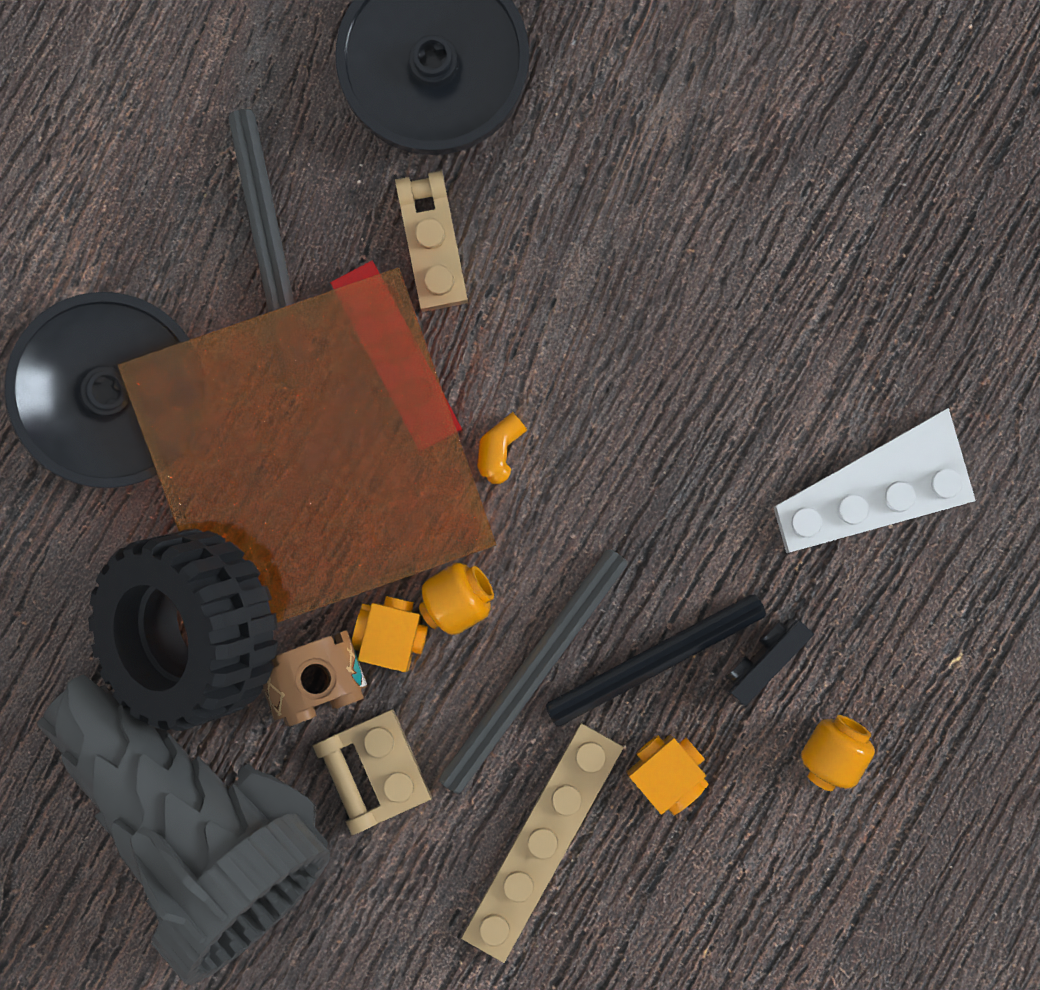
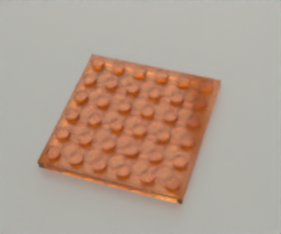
[118,267,497,623]

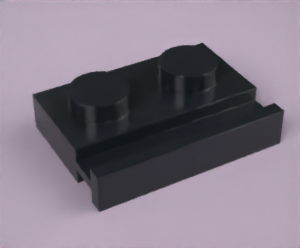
[723,619,815,707]

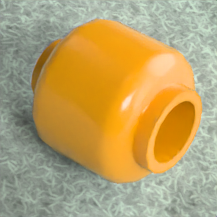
[419,563,494,635]
[801,715,875,791]

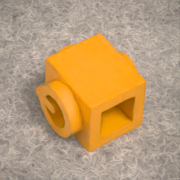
[352,596,428,673]
[626,734,709,815]

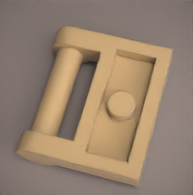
[312,709,432,835]

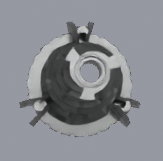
[37,674,330,985]

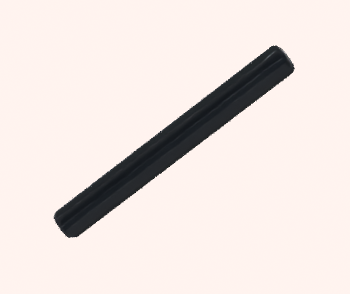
[546,594,766,726]

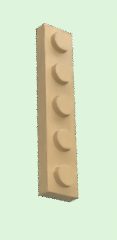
[461,722,624,963]

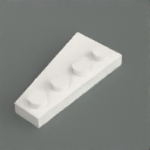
[773,408,976,553]

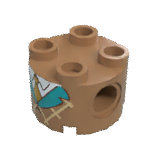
[263,630,368,727]

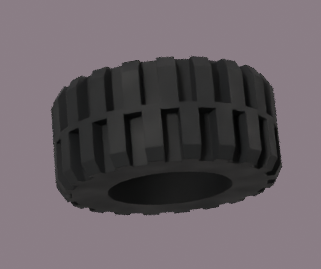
[88,529,278,731]

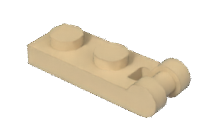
[395,170,468,312]

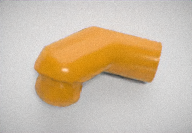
[477,412,527,484]

